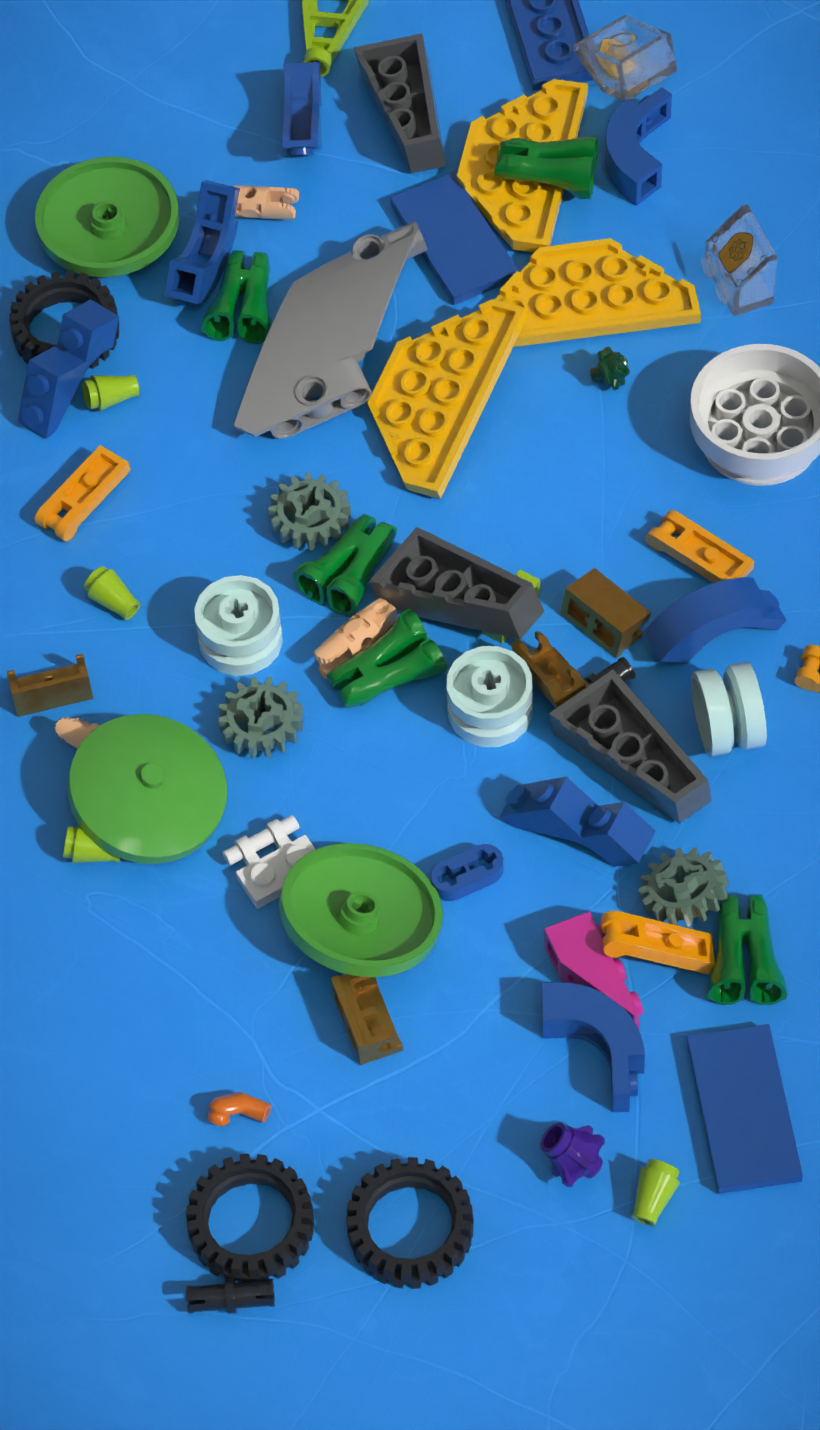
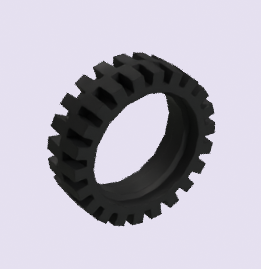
[9,271,120,369]
[186,1154,314,1282]
[346,1157,474,1289]

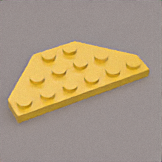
[457,79,588,252]
[495,238,701,347]
[367,299,528,499]

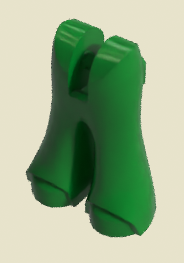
[494,136,598,199]
[201,250,271,344]
[293,513,397,616]
[326,608,448,708]
[707,894,787,1005]

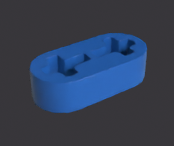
[431,844,504,901]

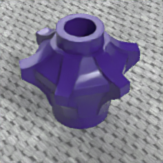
[540,1122,605,1187]

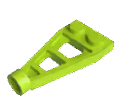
[302,0,369,77]

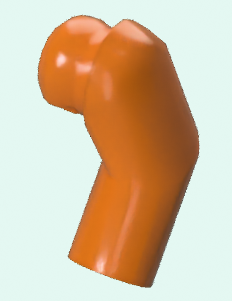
[207,1092,272,1127]

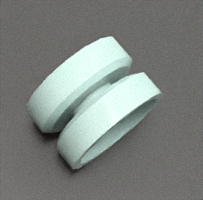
[194,575,283,676]
[447,646,533,747]
[691,661,767,757]

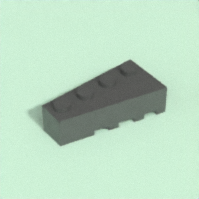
[354,33,446,173]
[369,527,544,639]
[549,669,711,824]

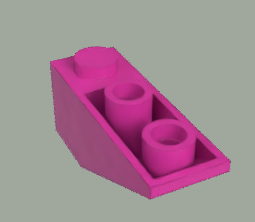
[544,911,643,1029]

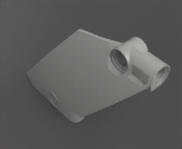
[234,221,428,439]

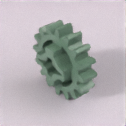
[268,473,351,550]
[218,677,304,758]
[639,847,729,927]

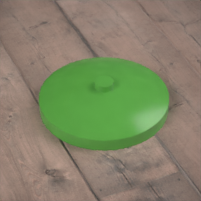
[35,157,179,277]
[67,714,227,864]
[279,843,443,977]

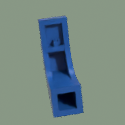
[605,87,672,206]
[164,180,240,304]
[644,577,787,664]
[541,982,645,1112]

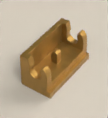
[560,568,651,658]
[510,631,589,708]
[7,653,94,717]
[331,974,403,1065]

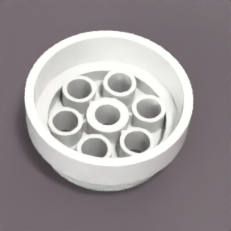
[690,344,820,486]

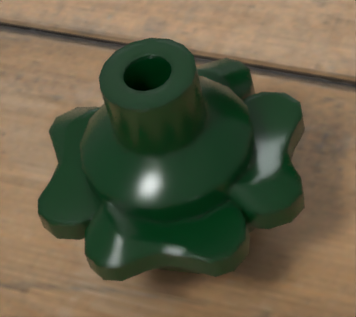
[590,346,630,390]

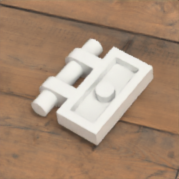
[222,815,316,909]

